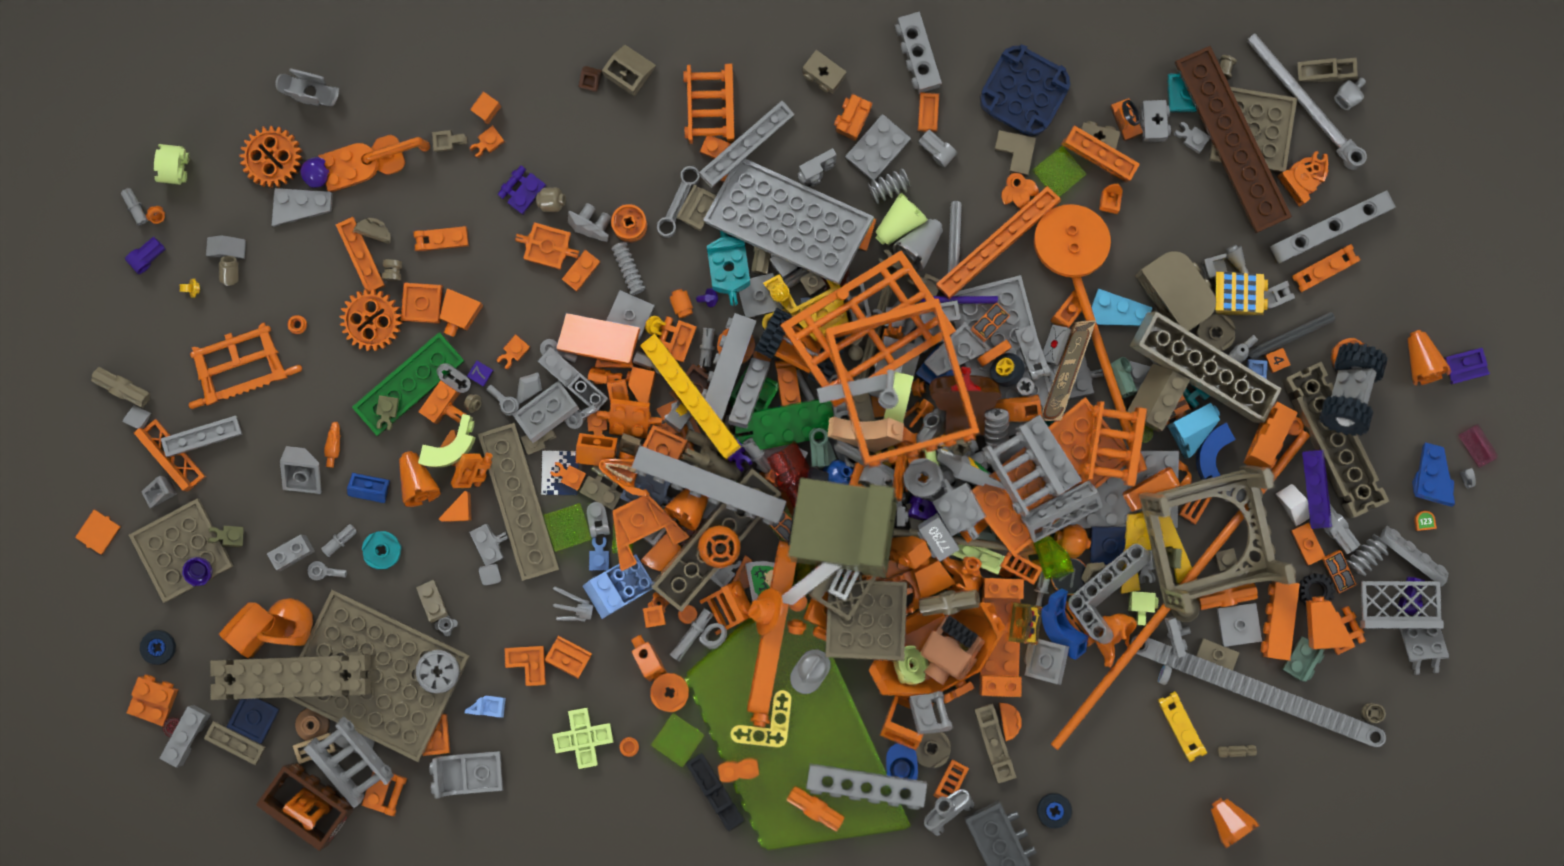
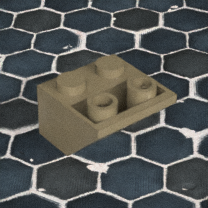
[602,45,656,97]

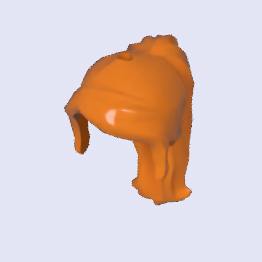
[941,556,983,593]
[1096,613,1137,668]

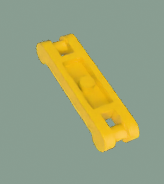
[1158,691,1207,762]

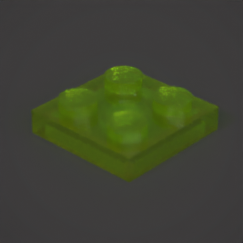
[1033,145,1087,197]
[651,713,705,767]

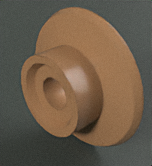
[295,708,330,741]

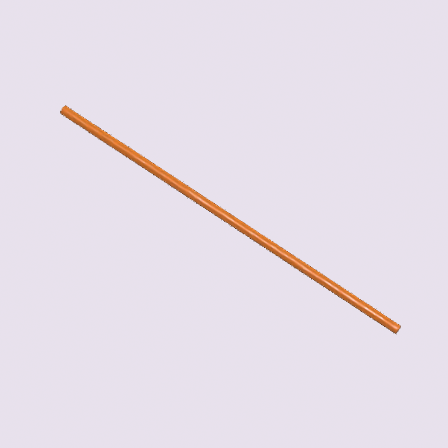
[1050,430,1310,750]

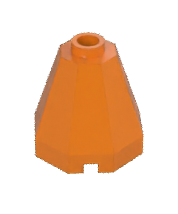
[1211,798,1259,849]

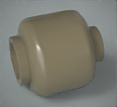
[536,187,566,212]

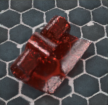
[766,441,810,508]

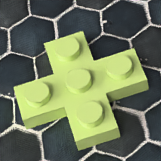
[552,707,614,769]

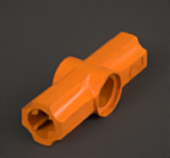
[1196,583,1258,610]
[786,786,845,832]

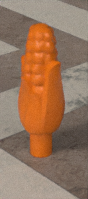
[324,422,341,468]

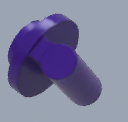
[696,288,718,307]

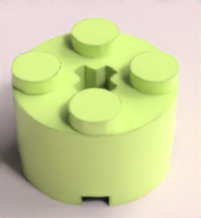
[154,144,189,184]

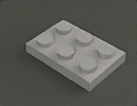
[845,114,911,180]
[513,381,579,443]

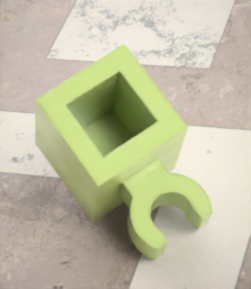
[1128,591,1158,625]

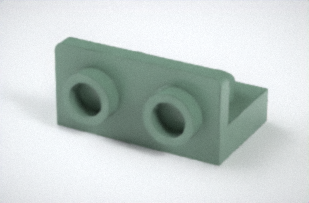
[1282,636,1325,682]

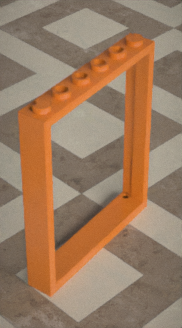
[825,298,979,468]

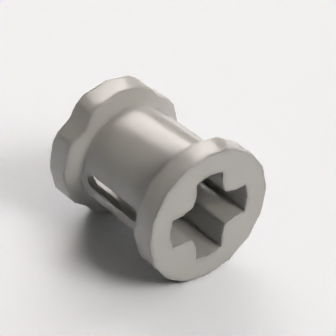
[1015,378,1034,396]

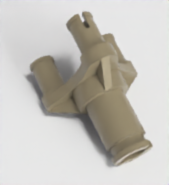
[682,429,742,482]

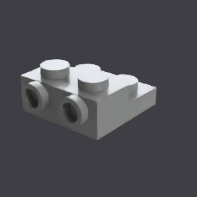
[797,148,837,187]

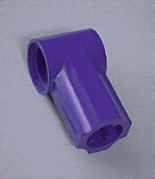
[125,236,166,274]
[1398,577,1425,617]

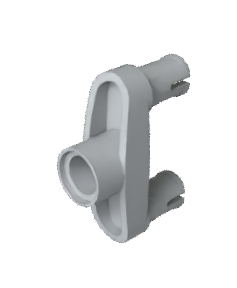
[924,789,974,836]

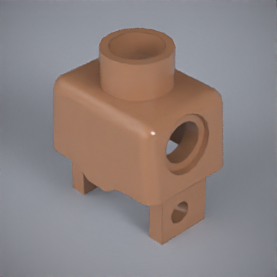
[921,616,985,685]

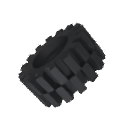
[1298,574,1335,606]
[941,615,978,648]

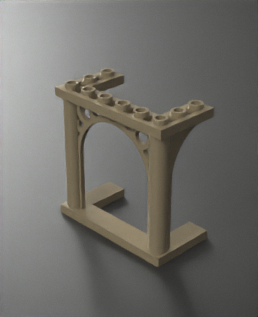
[1139,465,1296,614]

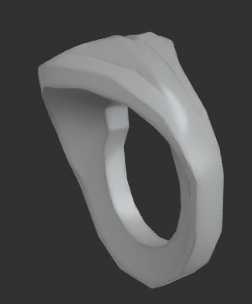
[699,623,727,649]

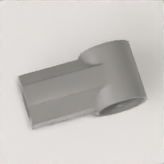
[918,129,957,168]

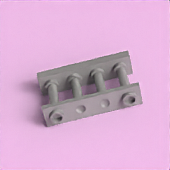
[982,424,1065,516]
[304,716,394,808]

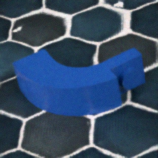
[1196,423,1236,492]
[1041,588,1089,660]

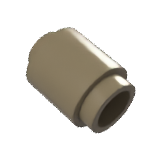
[219,256,239,286]

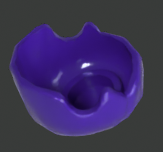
[301,156,329,188]
[182,557,213,587]

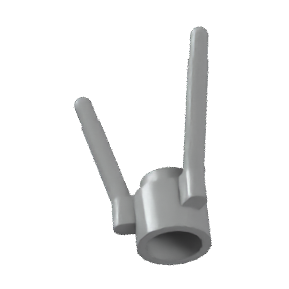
[553,587,594,622]

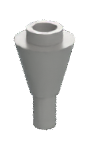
[1226,245,1249,273]

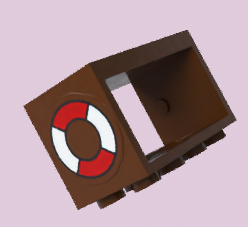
[256,763,355,851]

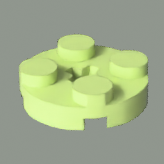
[893,645,929,685]

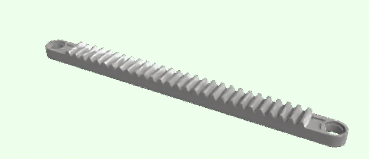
[1129,635,1386,747]

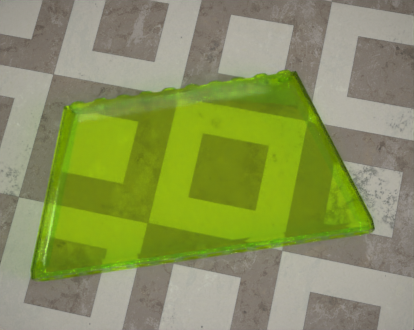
[684,579,911,850]

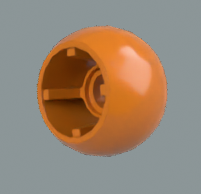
[698,526,741,568]

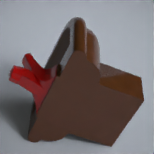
[929,367,1002,435]

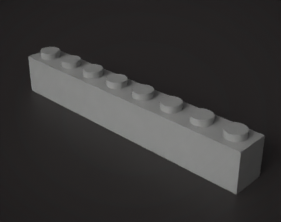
[632,446,786,526]

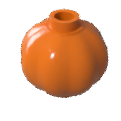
[1054,524,1091,559]

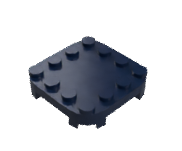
[980,44,1071,136]

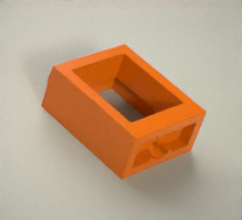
[880,695,934,750]

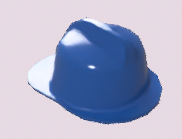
[886,743,918,790]

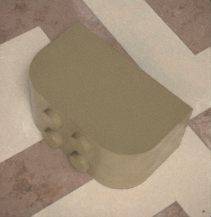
[1135,251,1216,331]

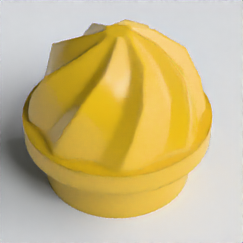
[770,283,790,302]

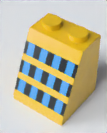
[1216,272,1268,315]

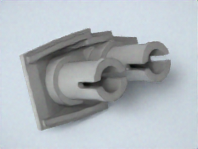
[568,203,612,242]

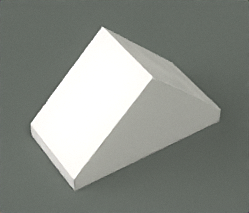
[1275,484,1310,527]

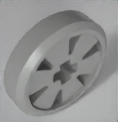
[416,650,460,693]

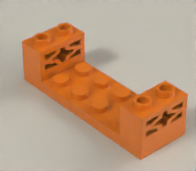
[979,578,1024,697]

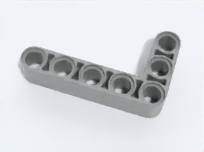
[1068,544,1151,644]

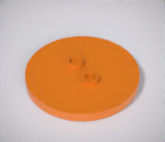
[1034,204,1111,278]

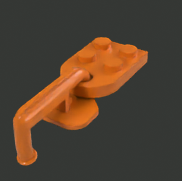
[318,135,430,192]

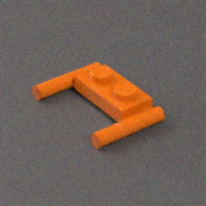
[775,360,801,406]

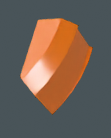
[219,602,274,658]

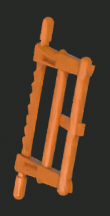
[188,322,302,409]

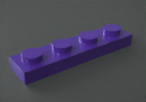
[1302,450,1332,529]

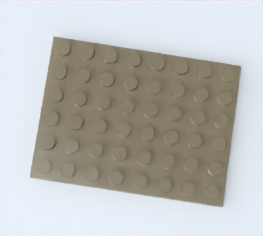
[285,590,470,762]

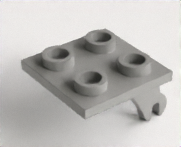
[1400,628,1449,675]

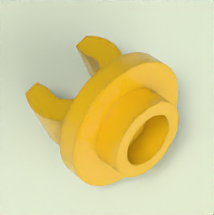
[179,279,200,298]
[645,316,666,335]

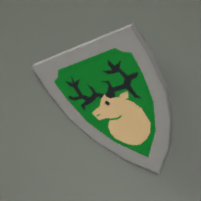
[745,561,774,602]

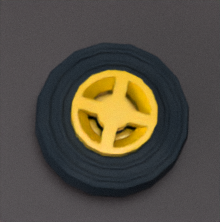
[990,353,1025,387]

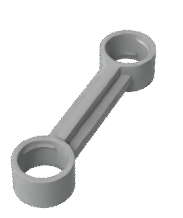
[657,166,700,238]

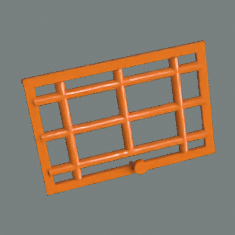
[780,250,956,408]

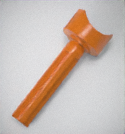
[893,426,918,501]

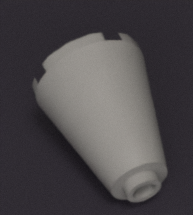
[892,219,943,271]

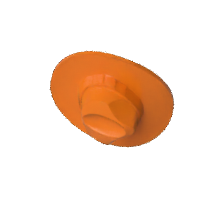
[748,589,783,635]

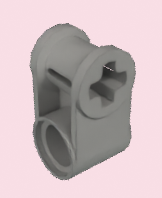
[858,466,894,488]

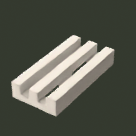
[828,569,860,601]

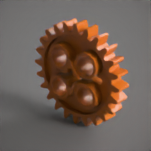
[239,126,303,188]
[339,289,403,351]

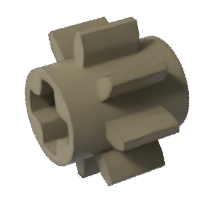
[948,432,972,456]

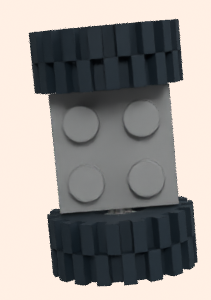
[1319,342,1388,436]

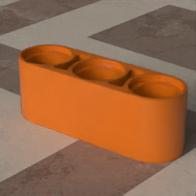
[1122,467,1181,511]

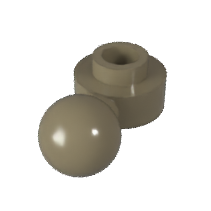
[845,334,864,361]

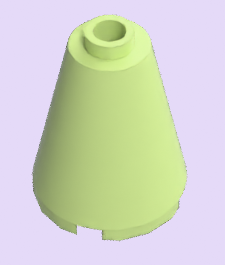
[876,193,928,245]

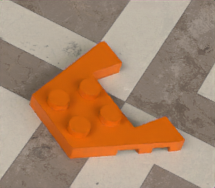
[612,496,690,571]

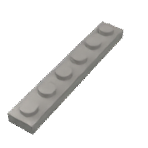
[699,101,795,188]

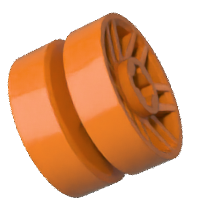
[611,204,648,243]

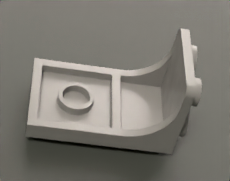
[430,751,503,798]

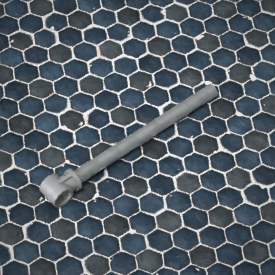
[1247,34,1367,170]

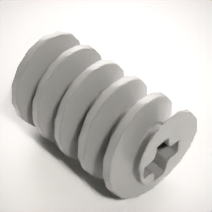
[868,168,910,204]
[985,409,1009,449]
[1346,534,1389,576]

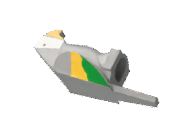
[937,449,1004,489]

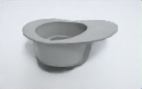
[790,650,830,694]

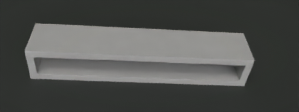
[696,313,756,425]

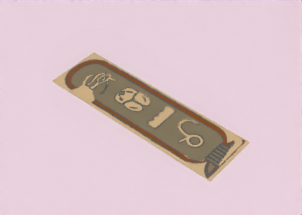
[1042,320,1096,421]

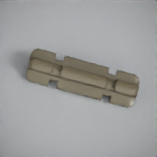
[1218,745,1257,758]

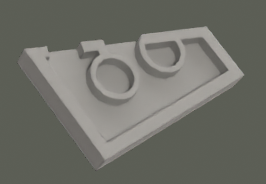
[272,188,333,227]
[924,322,992,377]

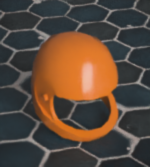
[257,598,313,646]

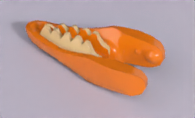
[599,459,650,497]

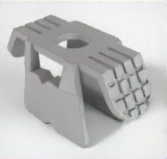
[276,68,339,106]

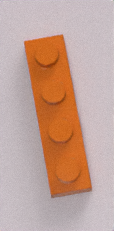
[336,217,385,293]

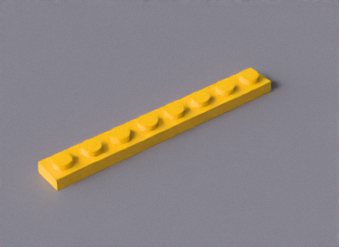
[640,333,741,459]

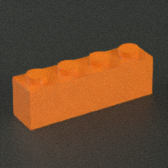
[1261,581,1300,661]

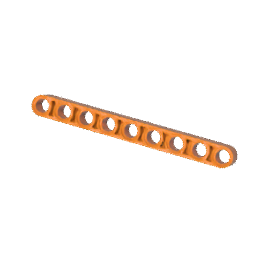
[747,541,796,715]

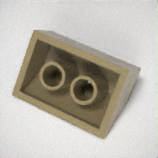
[1127,364,1190,433]

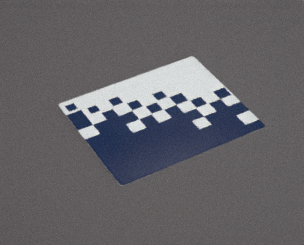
[541,451,578,495]

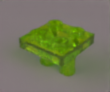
[543,503,592,552]

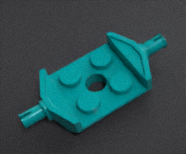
[707,230,750,306]

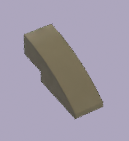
[1297,58,1359,82]

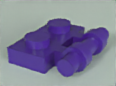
[497,165,546,215]

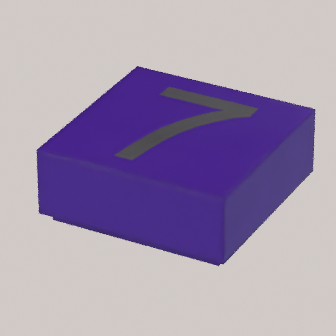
[467,361,494,387]

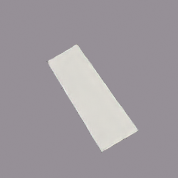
[782,562,840,605]

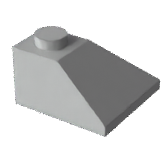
[280,446,322,494]

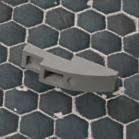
[538,347,608,408]

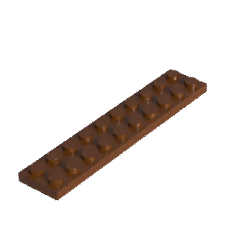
[1175,46,1292,233]

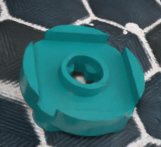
[362,531,402,569]

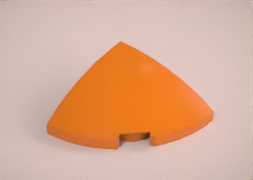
[640,533,681,572]

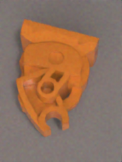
[1277,151,1328,207]

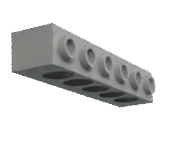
[807,763,927,810]

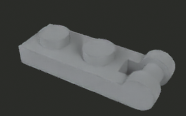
[1014,325,1051,381]

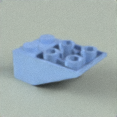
[583,555,653,619]

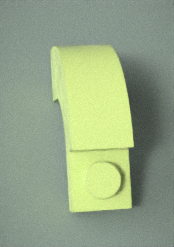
[883,372,914,423]
[418,414,476,468]

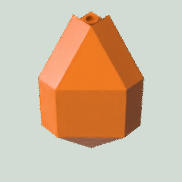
[869,602,1006,696]

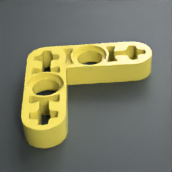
[731,690,791,747]

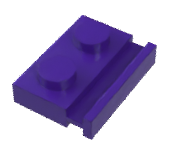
[1444,348,1490,384]

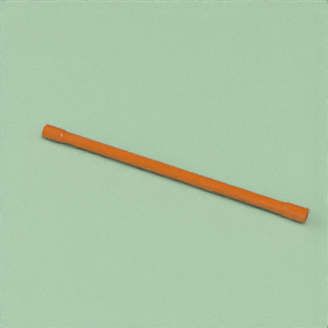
[1072,277,1147,473]

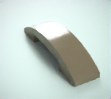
[974,703,1017,784]

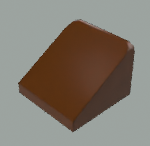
[578,66,602,92]

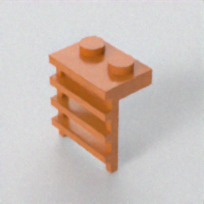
[700,580,751,635]

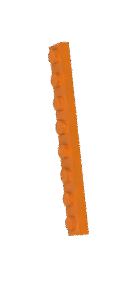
[936,186,1061,299]

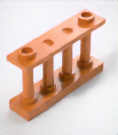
[683,64,735,144]
[1083,401,1147,486]

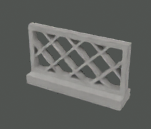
[1360,581,1444,628]

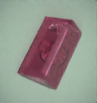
[1459,424,1498,468]

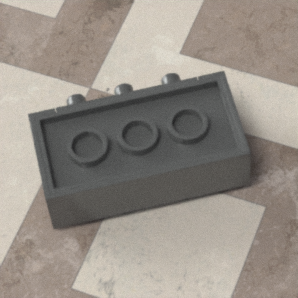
[963,801,1037,866]

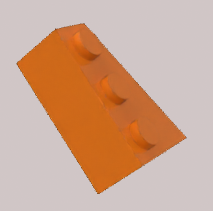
[1243,402,1298,469]

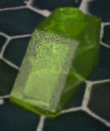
[1034,536,1074,579]

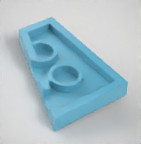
[1091,289,1152,326]

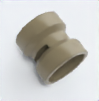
[382,259,403,281]
[1361,703,1386,723]

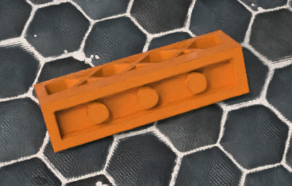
[1061,125,1140,182]
[134,419,206,492]

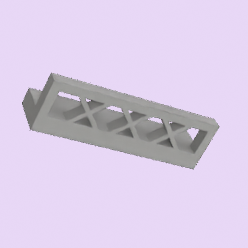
[1020,480,1103,542]

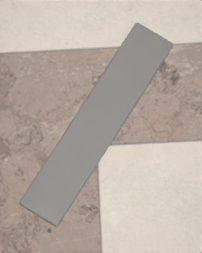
[817,374,887,403]

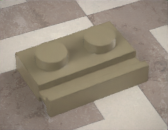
[676,184,716,231]

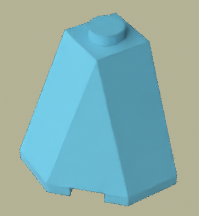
[1167,403,1220,459]

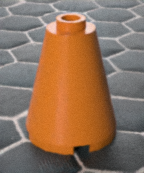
[1407,330,1452,385]
[399,451,441,507]
[664,488,709,531]

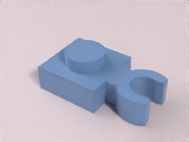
[589,537,609,570]

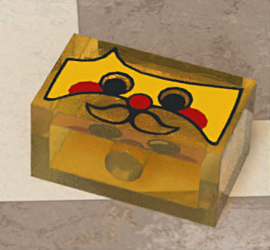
[1008,602,1042,645]

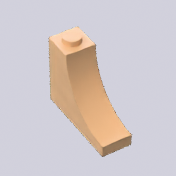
[828,417,904,453]

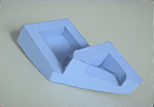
[465,696,506,717]

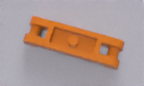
[1292,244,1361,292]

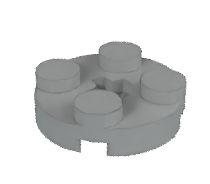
[904,458,943,498]

